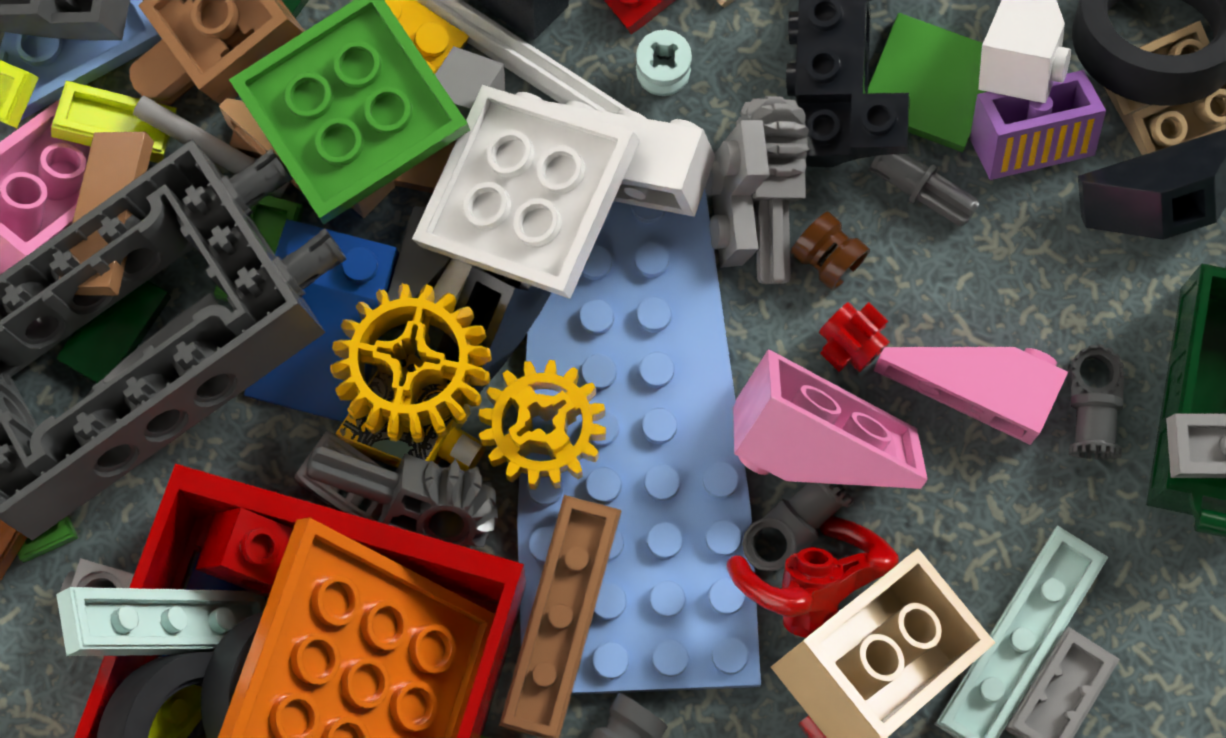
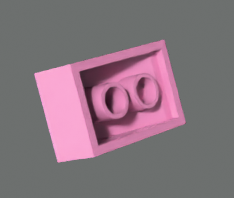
[0,99,91,275]
[733,349,928,489]

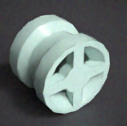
[636,29,692,96]

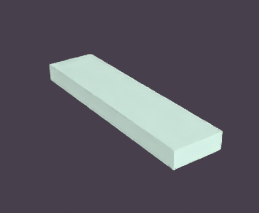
[934,525,1108,738]
[56,587,266,656]

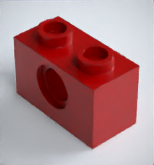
[195,507,293,597]

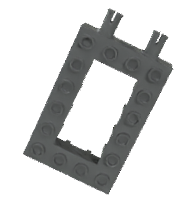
[0,139,347,541]

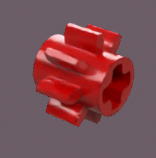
[818,302,890,373]

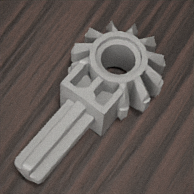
[736,96,810,285]

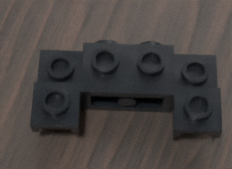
[786,0,910,167]

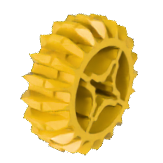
[330,283,492,443]

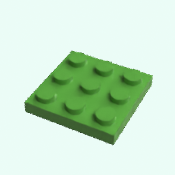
[229,0,470,224]

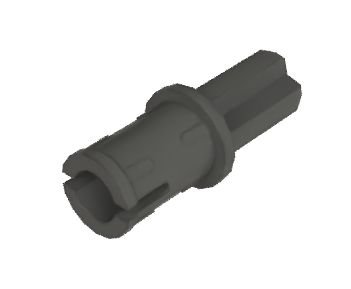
[868,154,979,226]

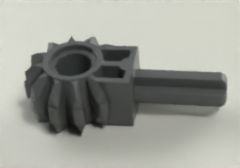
[306,447,498,548]

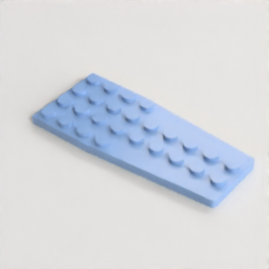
[517,189,761,695]

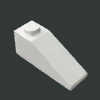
[978,0,1071,103]

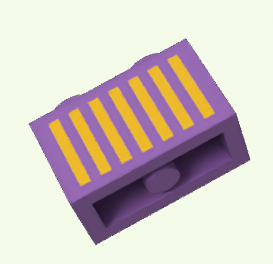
[970,70,1106,180]

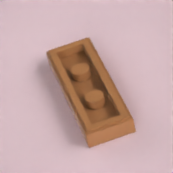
[59,132,154,296]

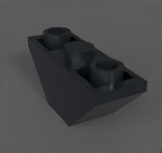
[1078,129,1226,240]

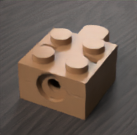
[129,0,304,106]

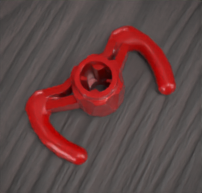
[726,516,899,638]

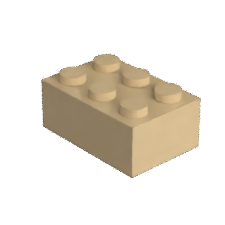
[771,548,995,738]

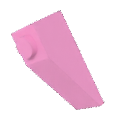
[874,347,1068,445]

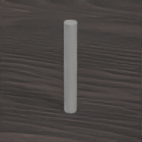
[133,95,291,199]

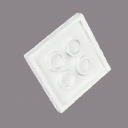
[412,85,640,299]

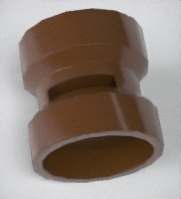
[790,211,871,291]

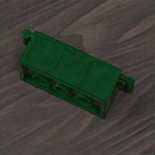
[1146,263,1226,538]

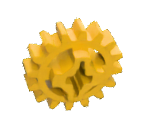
[478,360,606,490]

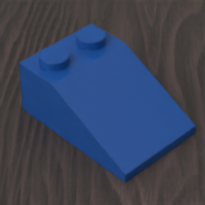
[244,219,399,422]

